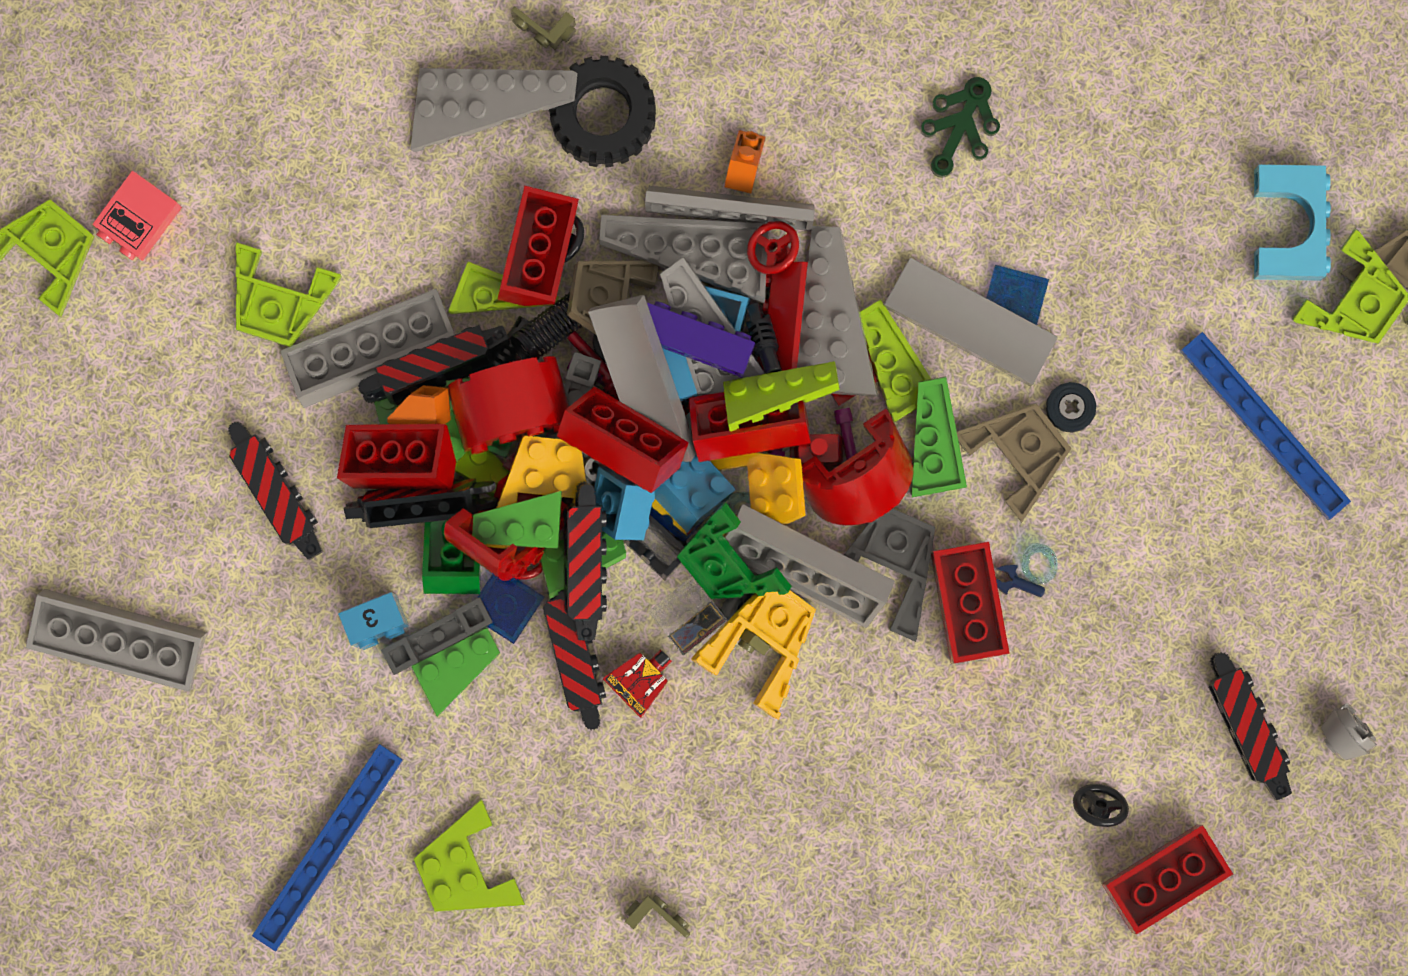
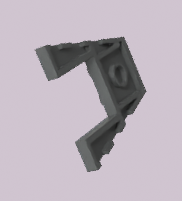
[844,509,935,642]

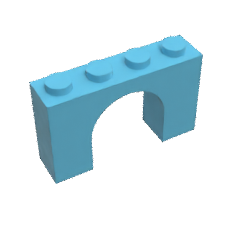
[1254,165,1331,281]

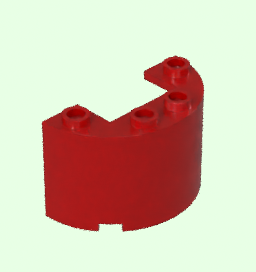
[447,356,569,455]
[802,408,913,526]
[444,474,567,581]

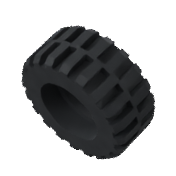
[549,55,656,168]

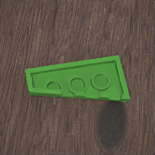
[912,376,967,498]

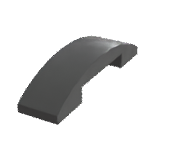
[545,352,602,439]
[381,597,493,675]

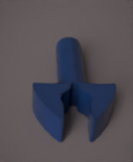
[996,565,1045,597]

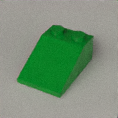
[422,510,481,594]

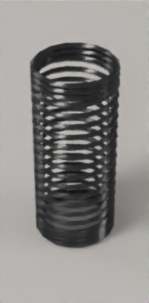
[510,291,582,360]

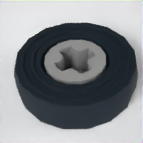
[1046,382,1097,433]

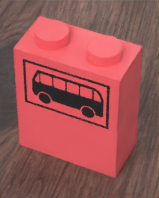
[92,171,182,261]

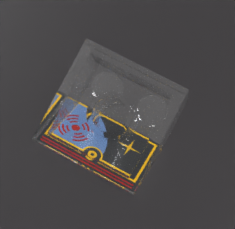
[648,576,728,656]

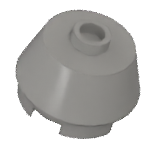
[1321,703,1377,760]

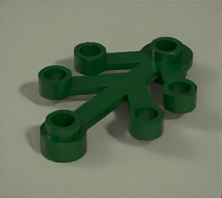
[920,77,1000,178]

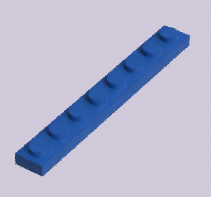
[1180,332,1351,520]
[252,744,404,952]

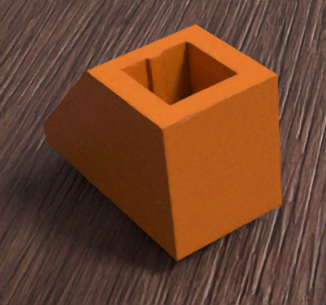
[724,130,766,194]
[387,385,451,424]

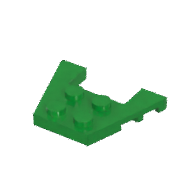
[677,502,792,599]

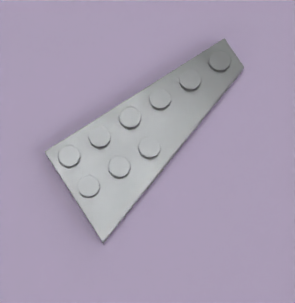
[410,68,577,152]
[599,215,768,303]
[797,226,879,397]
[660,257,764,396]

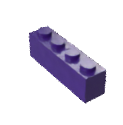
[647,301,755,378]

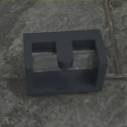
[624,515,687,581]

